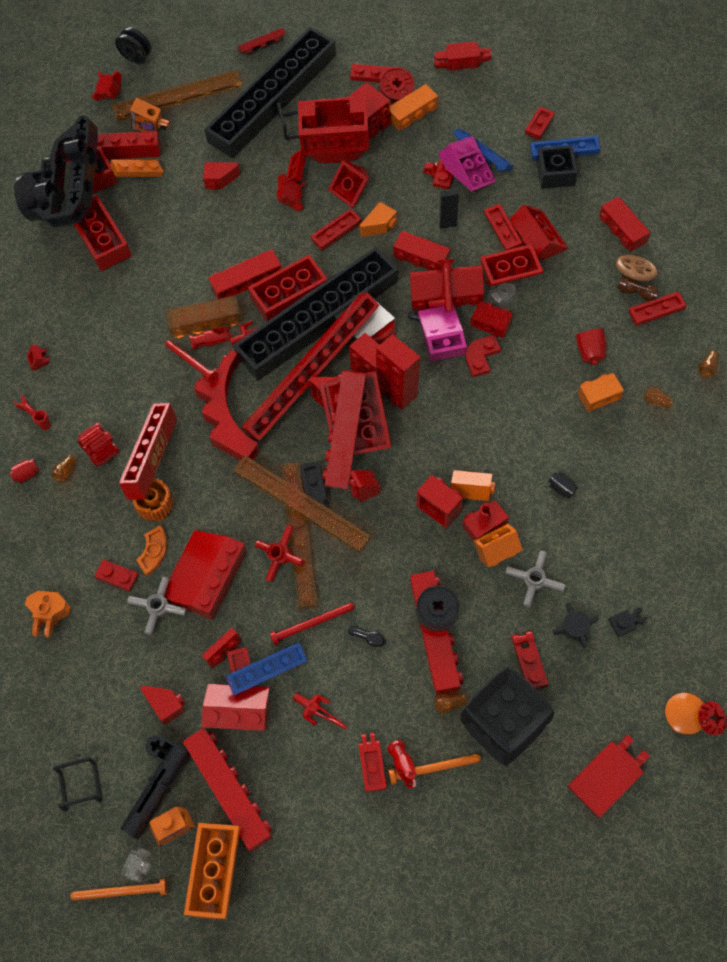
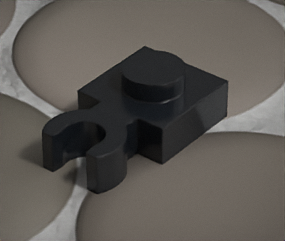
[608,607,648,637]

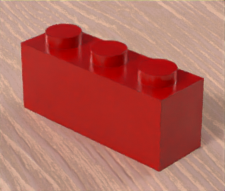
[599,196,650,252]
[393,231,450,271]

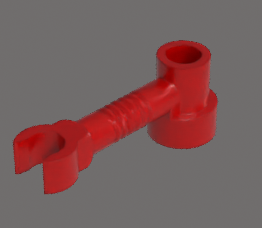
[13,395,51,430]

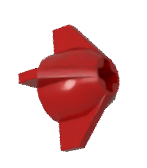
[91,70,122,101]
[276,173,306,211]

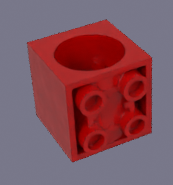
[348,82,391,139]

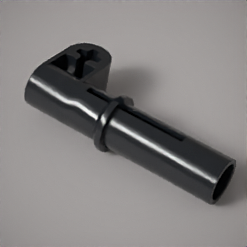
[120,735,190,839]

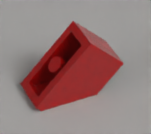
[203,162,240,190]
[140,685,186,725]

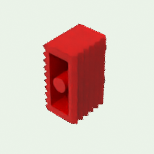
[470,301,513,339]

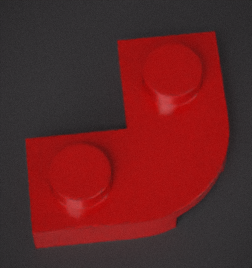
[465,334,501,378]

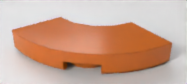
[136,525,167,577]

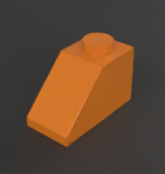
[360,202,398,237]

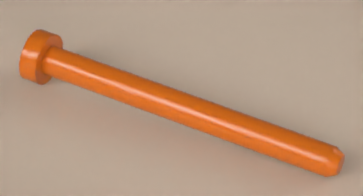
[388,754,481,785]
[70,879,168,901]

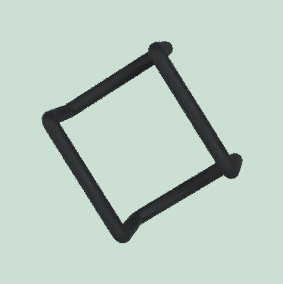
[277,97,307,140]
[53,757,102,812]

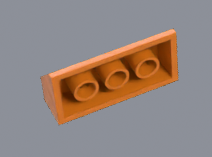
[184,823,240,920]

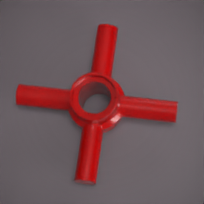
[255,525,305,582]

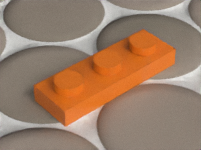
[110,160,164,177]

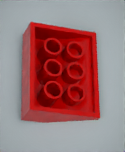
[320,370,392,455]
[164,530,247,620]

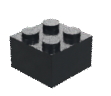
[536,145,578,189]

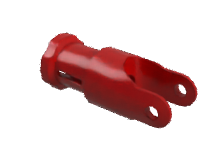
[189,327,232,351]
[387,740,416,789]

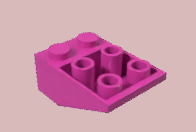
[438,136,496,192]
[418,305,467,362]

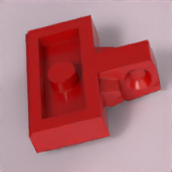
[424,158,453,190]

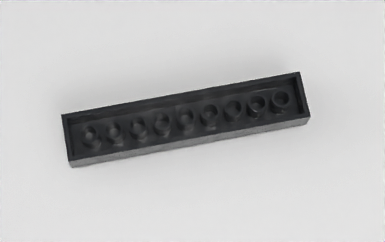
[204,27,336,158]
[233,247,398,381]

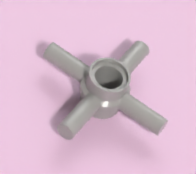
[505,551,565,608]
[127,577,187,635]

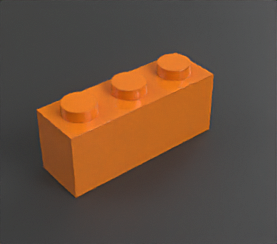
[390,84,438,131]

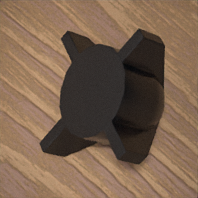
[553,602,599,648]

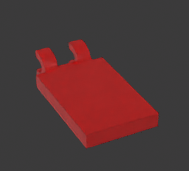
[567,735,650,818]

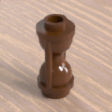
[617,276,659,302]

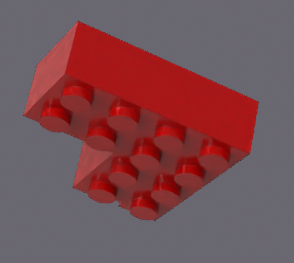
[349,333,420,410]

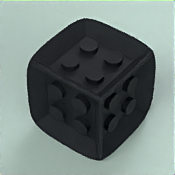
[460,666,555,766]

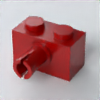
[463,500,509,542]

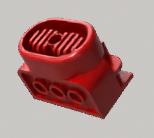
[298,96,370,164]

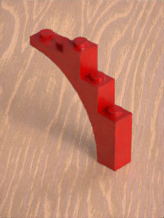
[194,350,259,465]

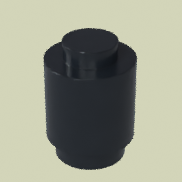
[548,471,578,499]

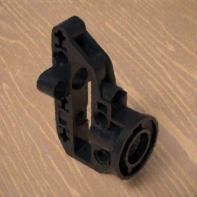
[14,115,104,227]

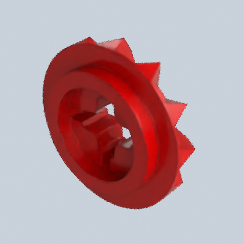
[698,701,727,736]

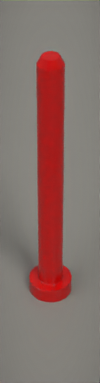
[165,340,219,384]
[269,603,354,646]

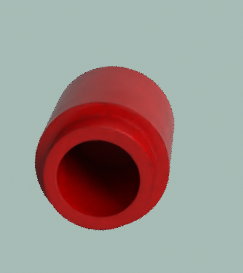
[9,459,40,484]

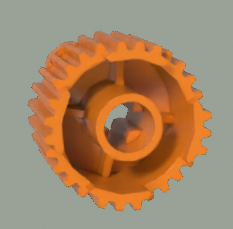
[132,477,174,522]

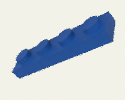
[453,128,514,172]
[530,136,600,160]
[225,642,307,695]

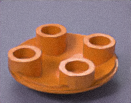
[665,693,704,735]

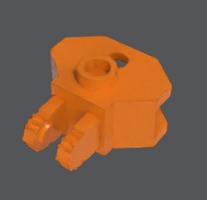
[25,591,71,638]

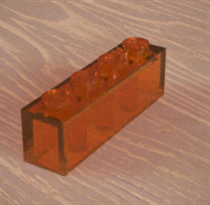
[166,295,242,338]

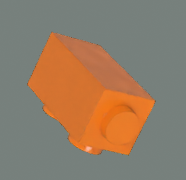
[451,470,495,501]

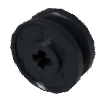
[115,27,152,64]
[416,585,460,632]

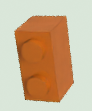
[578,373,624,412]
[474,524,523,568]

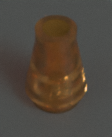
[698,350,719,378]
[643,386,673,409]
[51,455,77,483]
[434,693,467,715]

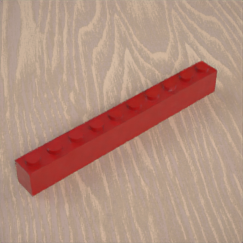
[240,292,380,441]

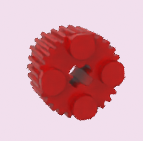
[77,422,120,467]

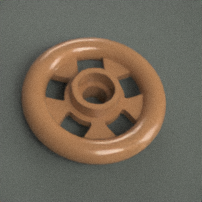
[616,255,658,281]

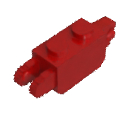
[434,41,492,70]

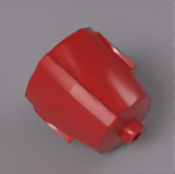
[575,329,607,365]

